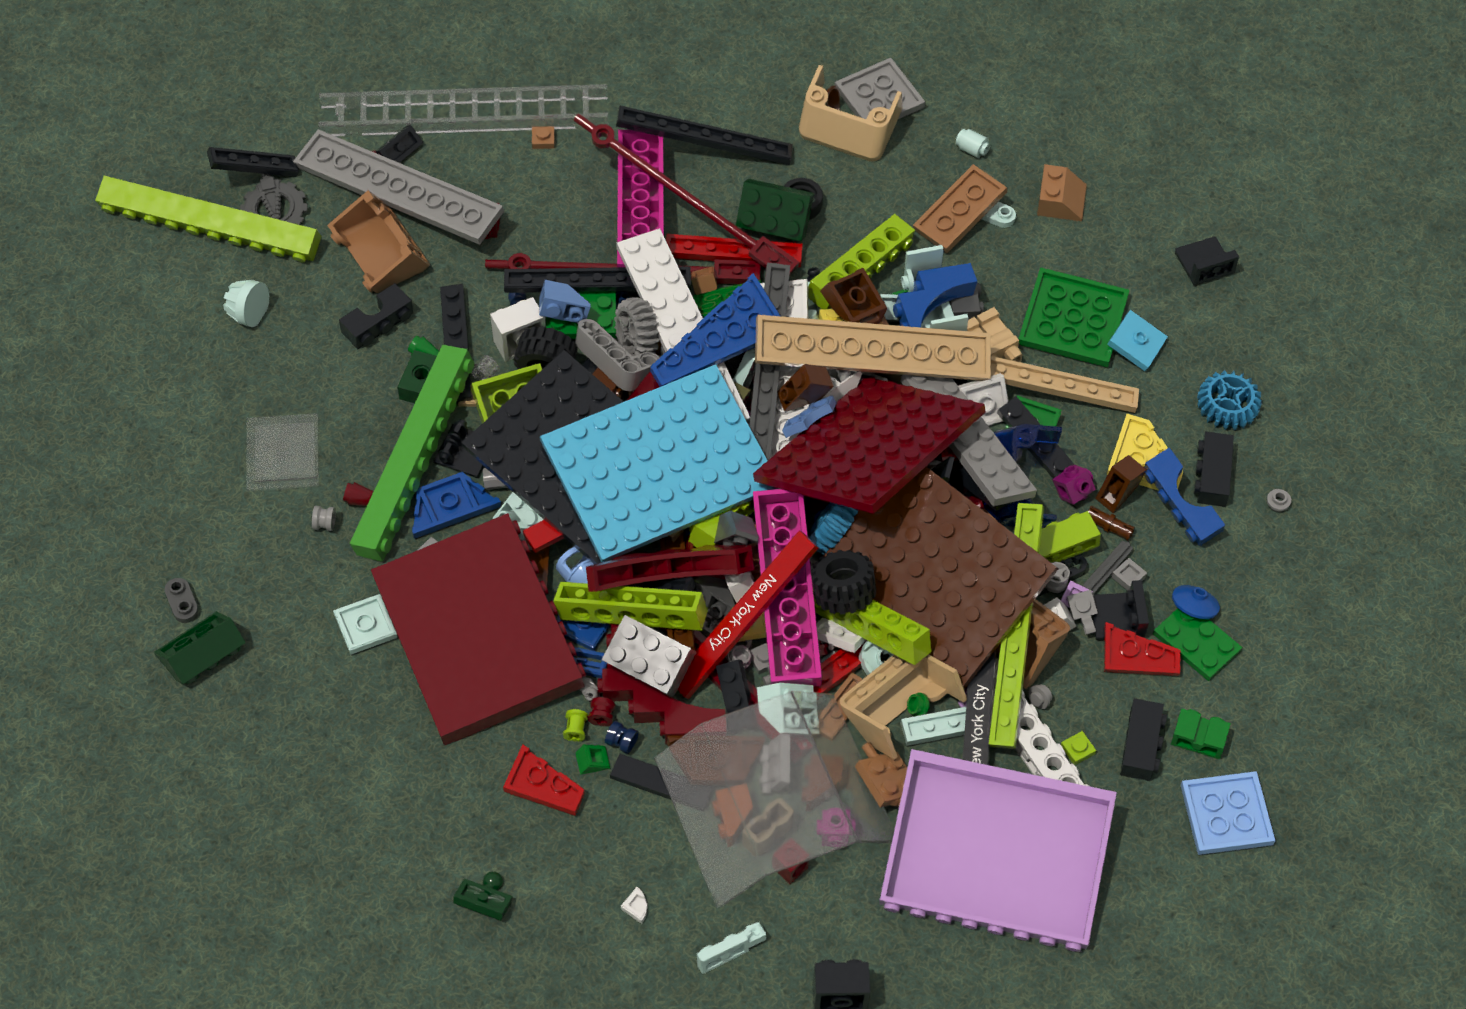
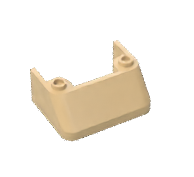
[799,65,903,161]
[840,654,967,759]

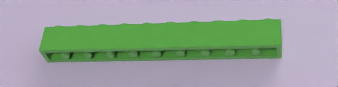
[350,345,474,562]

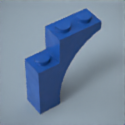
[893,263,978,328]

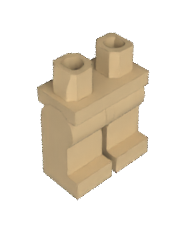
[967,307,1022,362]

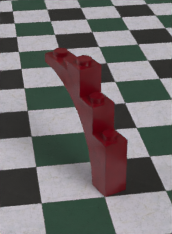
[586,545,754,592]
[598,624,726,745]

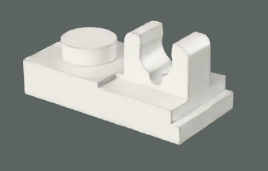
[816,618,866,653]

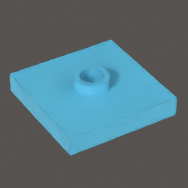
[1107,310,1168,371]

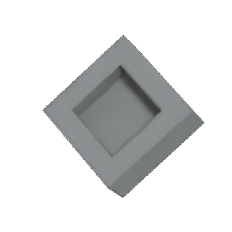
[1112,558,1147,590]

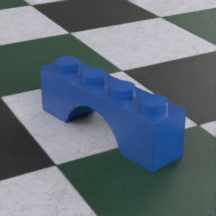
[1144,448,1225,546]

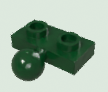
[453,871,512,921]

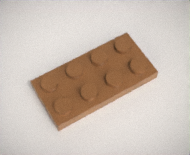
[913,164,1008,253]

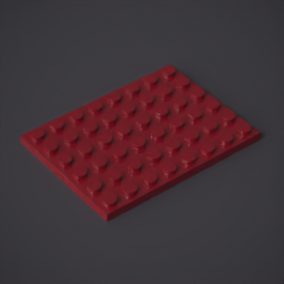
[753,377,986,514]

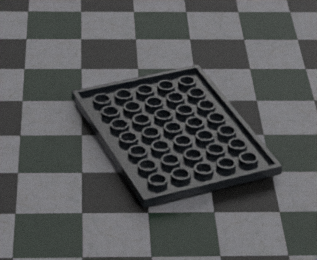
[462,350,624,564]

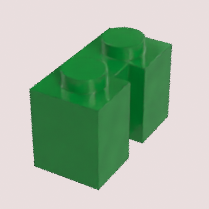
[1171,708,1231,760]

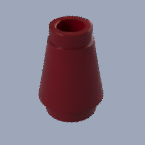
[343,482,374,507]

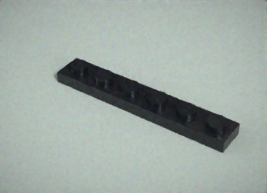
[440,284,473,404]

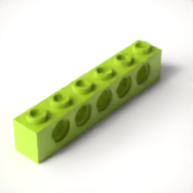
[808,214,915,310]
[553,582,708,631]
[812,585,931,665]

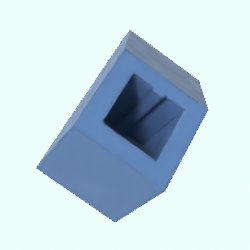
[539,280,591,323]

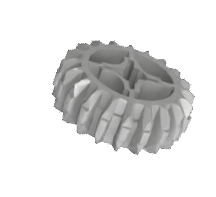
[614,297,660,356]

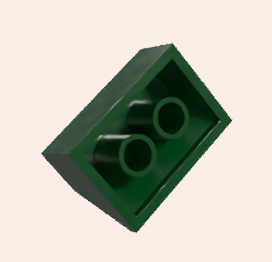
[154,611,246,684]

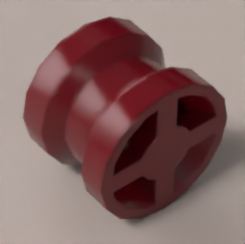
[588,697,616,727]

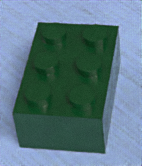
[735,179,814,241]

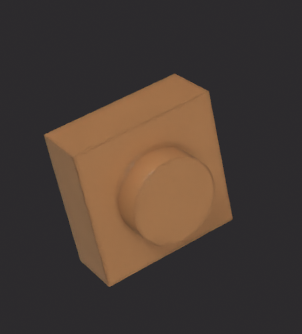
[532,126,554,149]

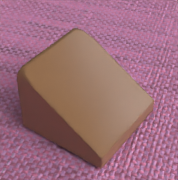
[691,267,717,295]

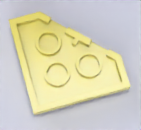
[1107,414,1183,491]

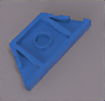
[412,472,501,539]

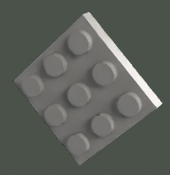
[835,58,925,119]

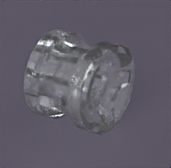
[471,355,500,381]

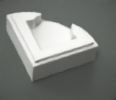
[621,887,647,924]

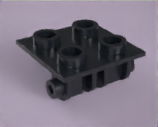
[433,419,483,477]

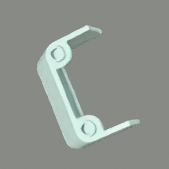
[901,245,968,331]

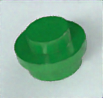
[907,692,930,717]

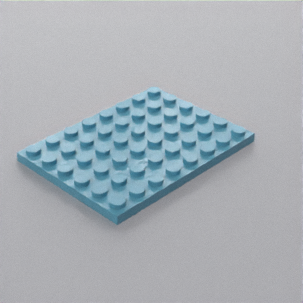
[540,364,779,562]

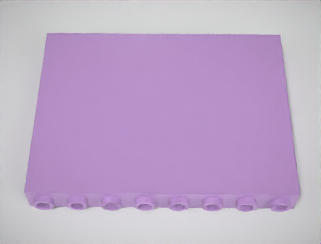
[880,749,1117,952]

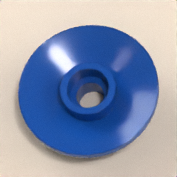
[1172,585,1220,619]

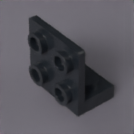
[1175,236,1239,285]
[1092,580,1149,640]

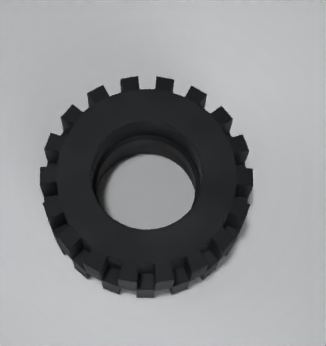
[513,326,577,370]
[811,550,877,614]

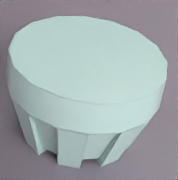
[223,280,269,327]

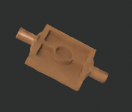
[855,742,907,807]

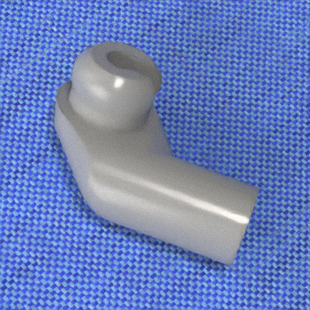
[579,678,600,701]

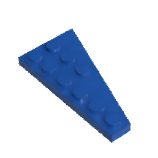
[650,273,780,387]

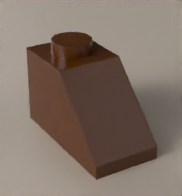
[1095,455,1147,513]

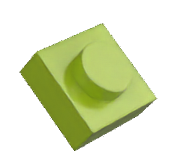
[1061,731,1097,765]

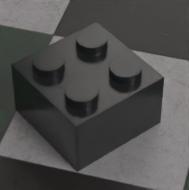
[813,959,870,1009]

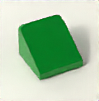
[576,744,610,775]

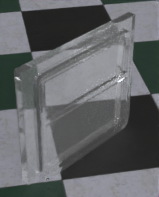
[246,413,319,492]

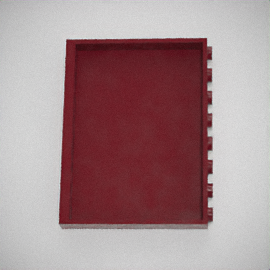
[371,513,586,746]

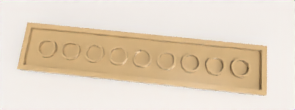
[755,315,991,381]

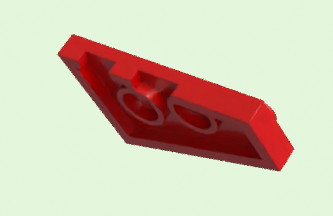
[1104,622,1180,676]
[503,744,585,816]

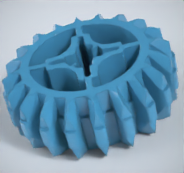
[1197,370,1262,430]
[807,502,859,554]

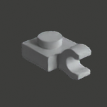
[1067,590,1098,635]

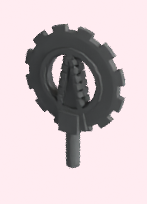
[240,174,308,225]

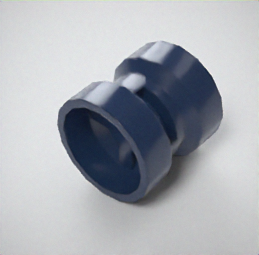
[605,720,639,754]

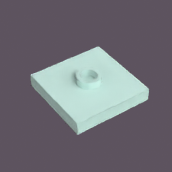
[333,594,397,655]

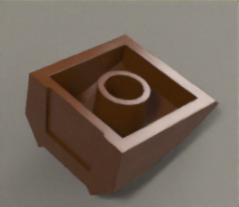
[820,268,887,324]

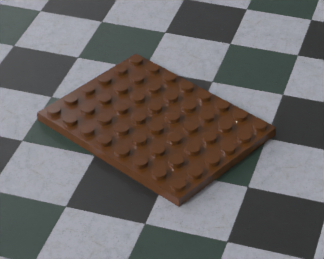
[824,467,1058,688]

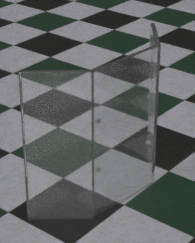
[654,691,894,909]

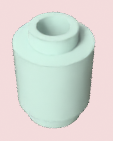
[955,129,990,158]

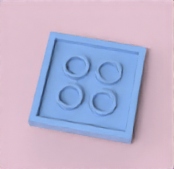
[1180,771,1275,855]

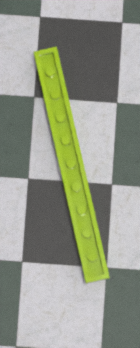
[989,503,1044,749]

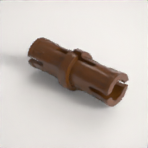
[1088,506,1135,541]

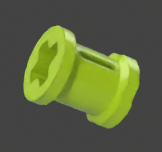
[563,709,588,742]

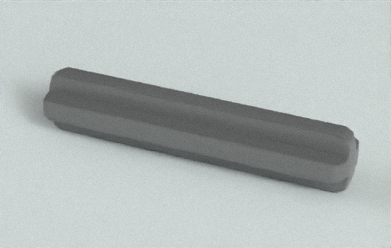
[1082,541,1133,595]

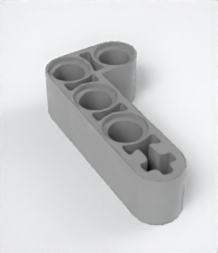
[575,319,659,391]

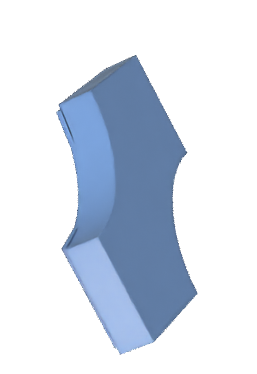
[782,396,837,438]

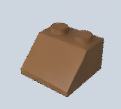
[1037,164,1086,221]

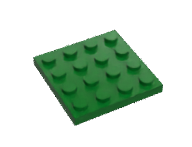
[1018,267,1130,367]

